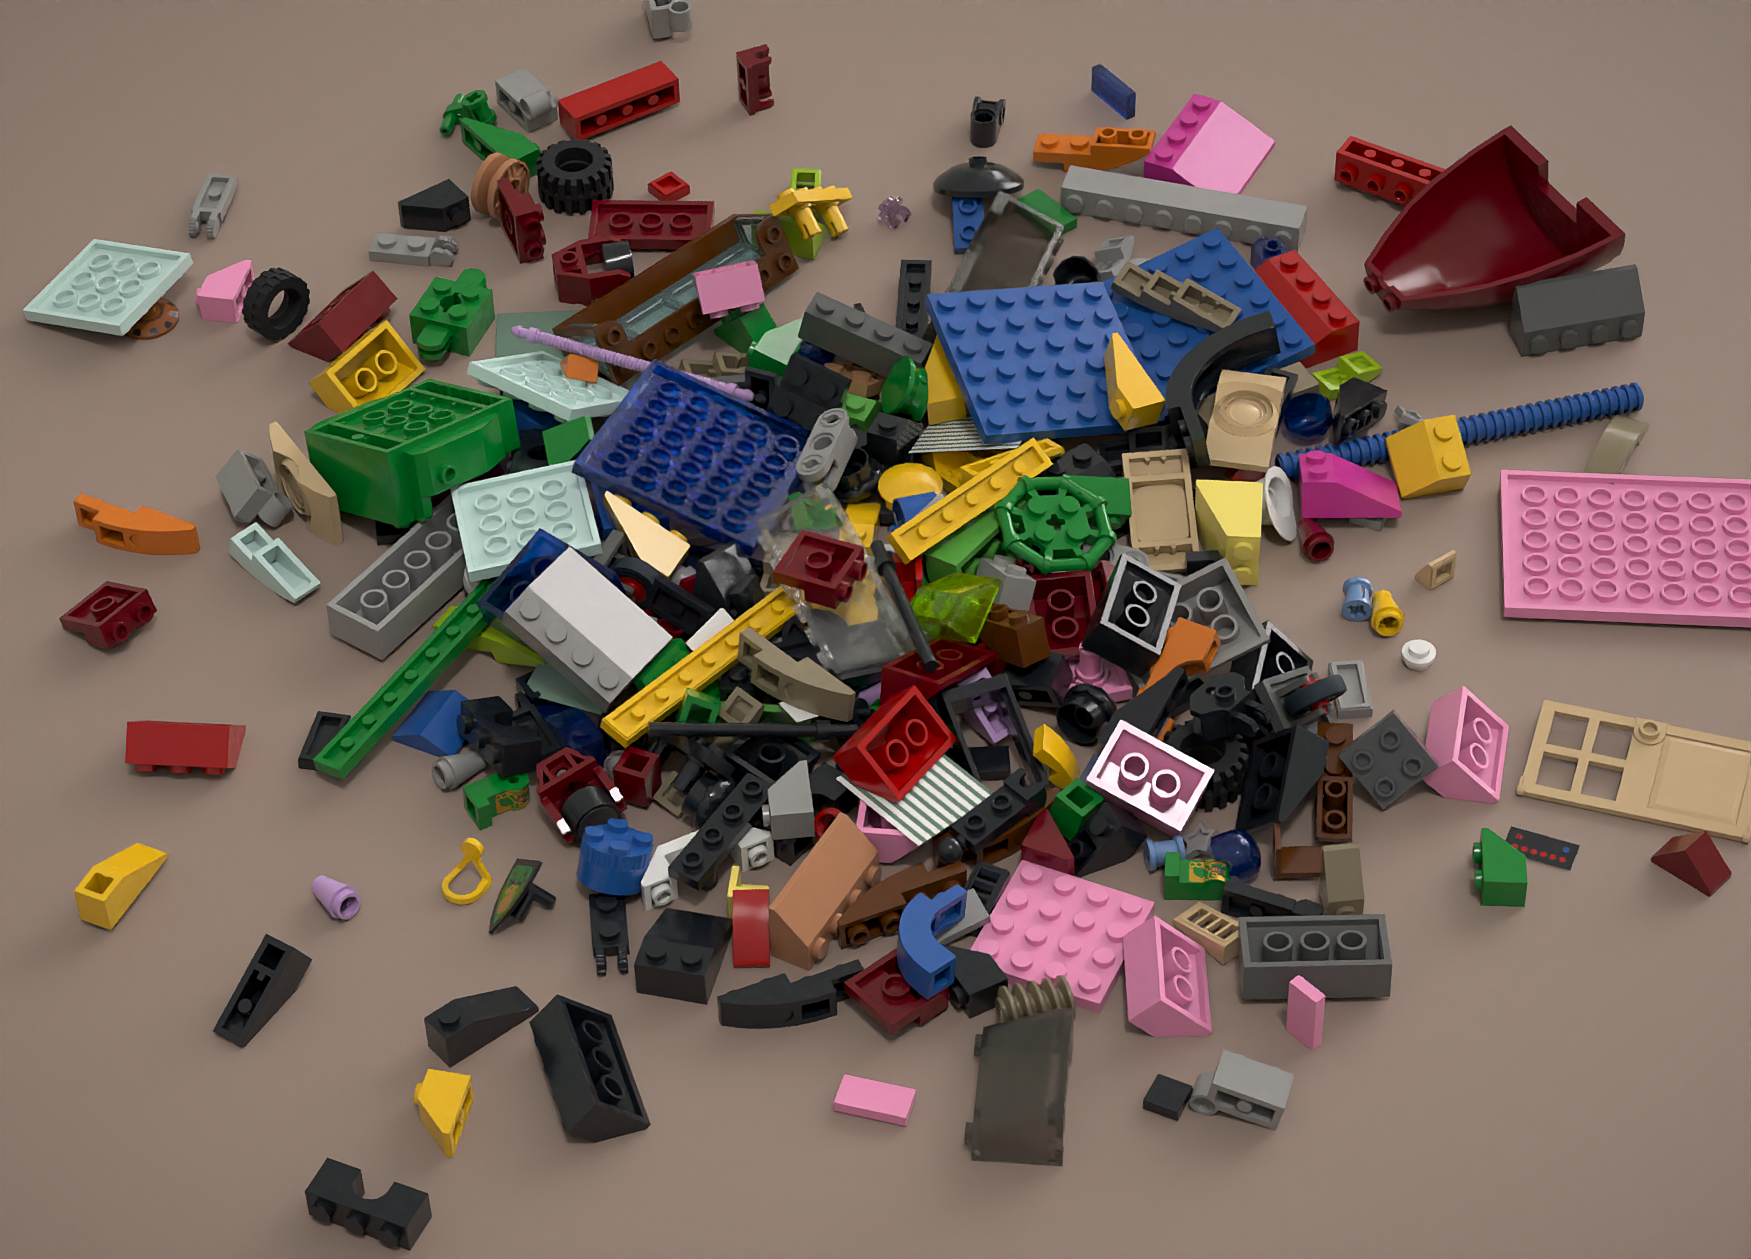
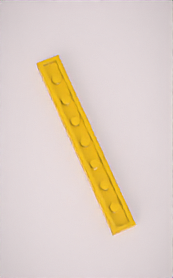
[600,584,812,748]

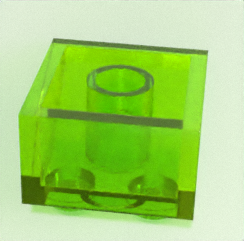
[910,572,1002,643]

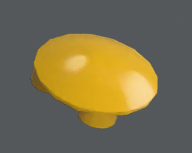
[878,463,943,511]

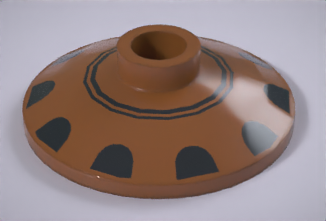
[124,298,179,340]

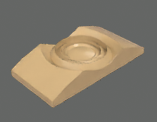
[1206,369,1287,473]
[269,421,344,545]
[1122,449,1199,573]

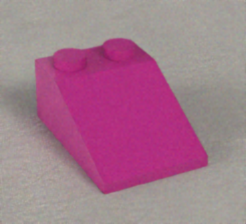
[1298,450,1402,518]

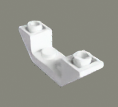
[641,827,774,911]

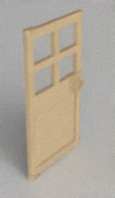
[1516,699,1751,844]

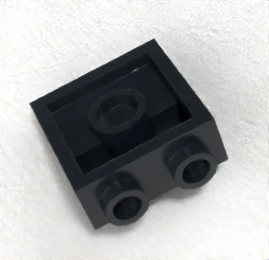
[765,353,852,442]

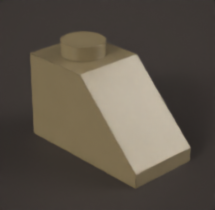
[1319,842,1364,915]

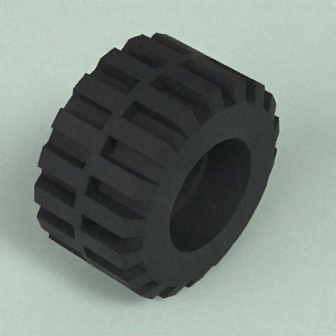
[536,139,614,214]
[1161,720,1247,812]

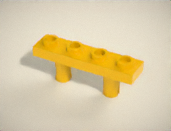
[769,185,853,241]

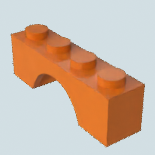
[1137,617,1221,741]

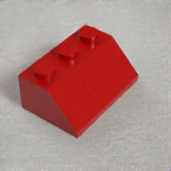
[832,685,957,803]
[125,720,246,775]

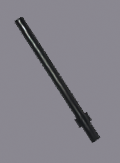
[870,540,938,671]
[647,720,858,741]

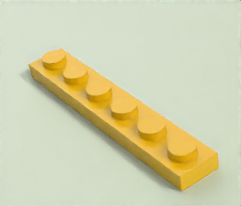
[886,437,1053,565]

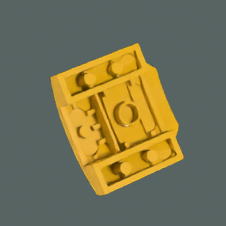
[921,438,1065,493]

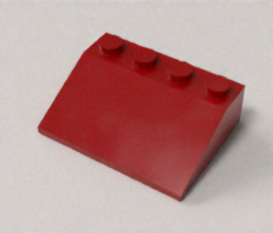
[1254,250,1360,369]

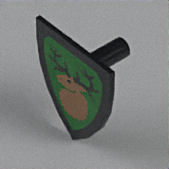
[489,858,556,934]

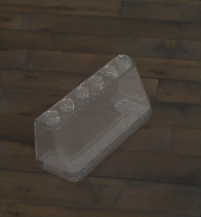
[756,481,915,674]

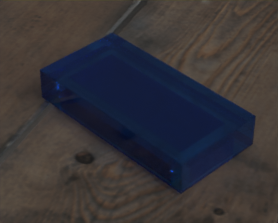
[1091,64,1136,120]

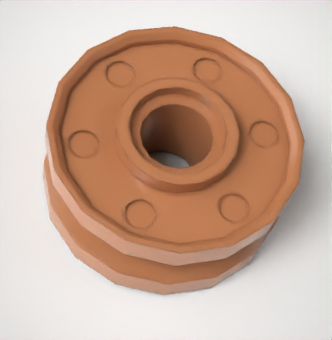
[471,152,530,220]

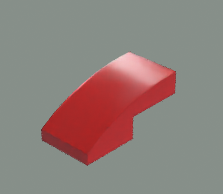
[733,889,770,968]

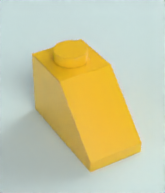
[414,1069,474,1157]

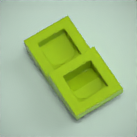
[1311,351,1382,401]

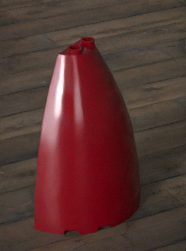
[1363,125,1625,313]

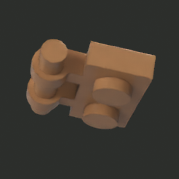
[824,360,887,398]

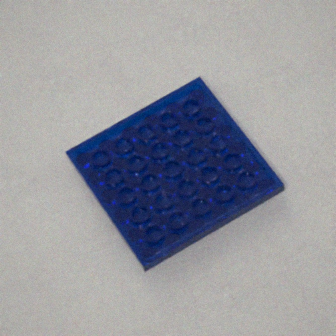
[571,359,811,557]

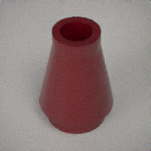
[1297,518,1334,562]

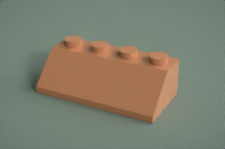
[768,812,882,971]

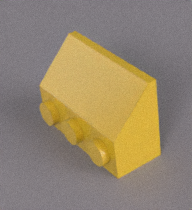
[309,320,426,413]

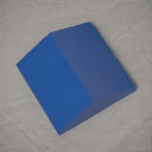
[392,690,469,757]

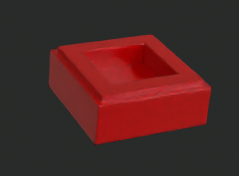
[648,171,690,201]

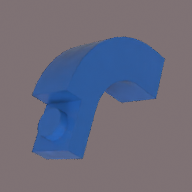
[896,884,967,1000]

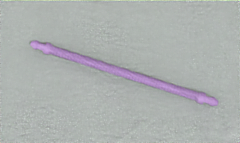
[511,325,755,402]

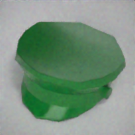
[881,355,928,421]

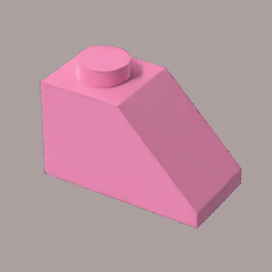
[195,260,255,323]

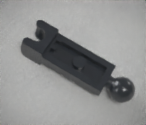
[935,768,1047,864]

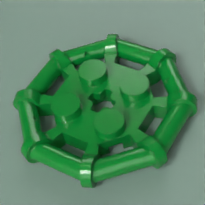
[993,473,1117,576]

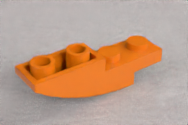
[1033,127,1156,173]
[73,493,201,555]

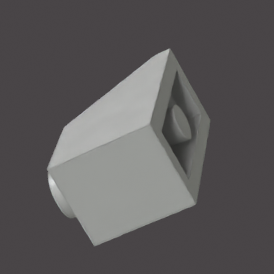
[762,760,815,840]

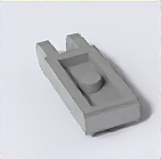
[188,174,239,238]
[369,232,459,267]

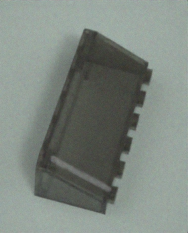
[921,190,1064,344]

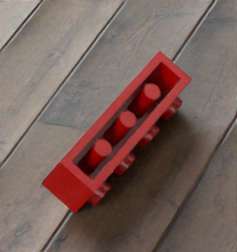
[558,61,680,140]
[1334,136,1446,206]

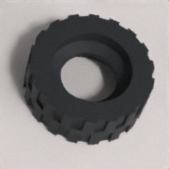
[242,267,310,340]

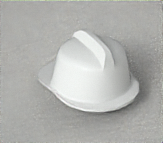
[1256,466,1297,542]

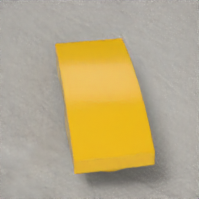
[1033,724,1080,790]

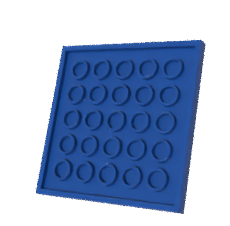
[1103,228,1315,425]
[924,282,1166,445]

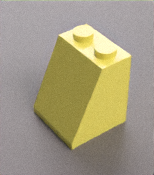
[1195,479,1263,586]

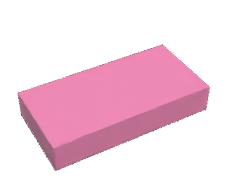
[1286,975,1325,1051]
[833,1074,916,1126]

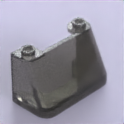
[965,1008,1074,1167]

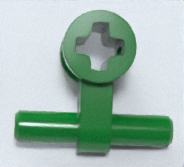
[439,90,497,136]

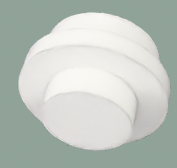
[1402,640,1436,671]

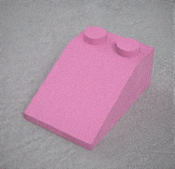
[692,260,765,319]

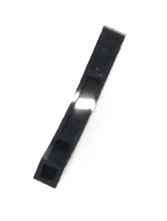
[1166,311,1281,467]

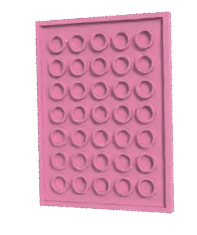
[1500,470,1751,628]

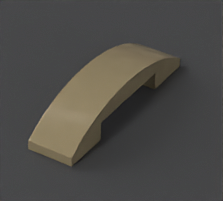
[1583,414,1650,485]
[653,686,765,818]

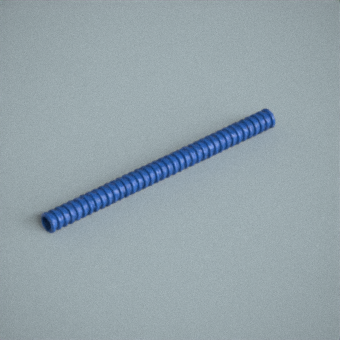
[1275,382,1644,480]

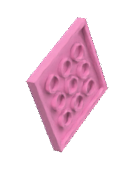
[970,860,1155,1014]

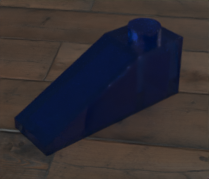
[536,701,606,768]

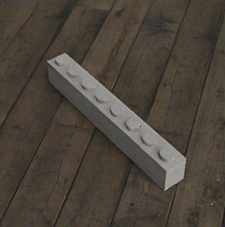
[1061,165,1308,252]

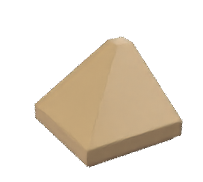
[1414,550,1456,591]

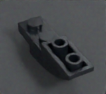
[1099,426,1213,474]
[717,959,864,1029]

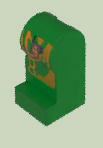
[463,773,530,831]
[1164,852,1231,901]

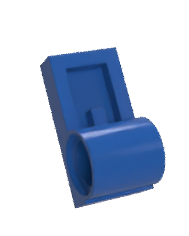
[952,197,985,254]

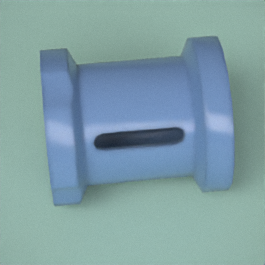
[1342,577,1373,622]
[1143,834,1186,871]

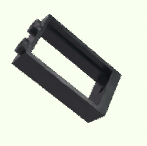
[937,673,1050,790]

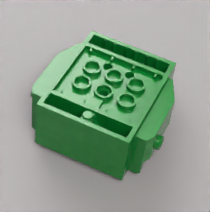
[304,379,520,528]

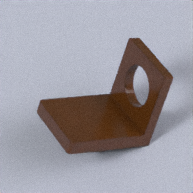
[1272,823,1321,878]

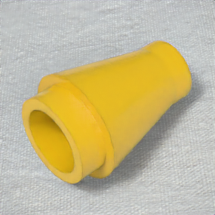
[1371,590,1405,636]

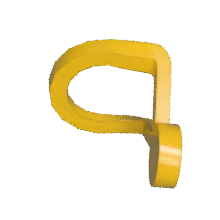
[442,837,492,905]

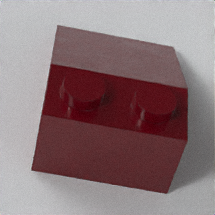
[1028,570,1096,659]

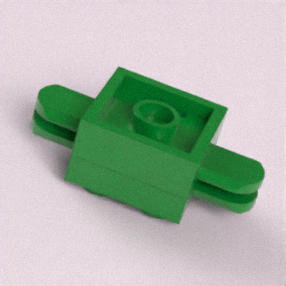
[409,268,495,361]

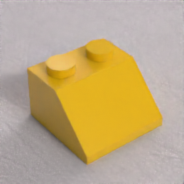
[1385,414,1471,500]

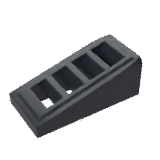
[963,861,1010,937]

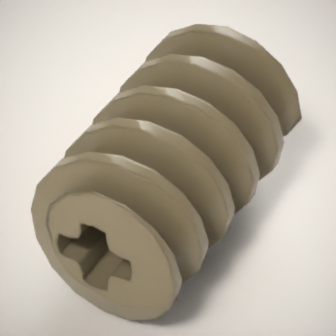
[995,975,1076,1034]

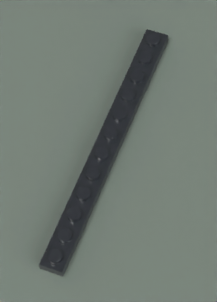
[880,260,932,524]

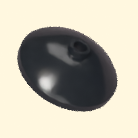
[933,156,1024,198]

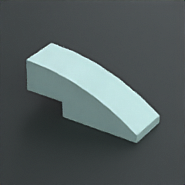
[228,522,321,603]

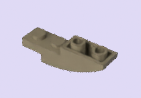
[737,627,856,722]

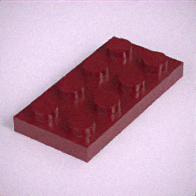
[588,200,715,250]

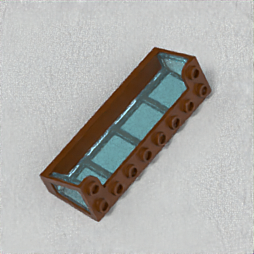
[552,213,799,386]

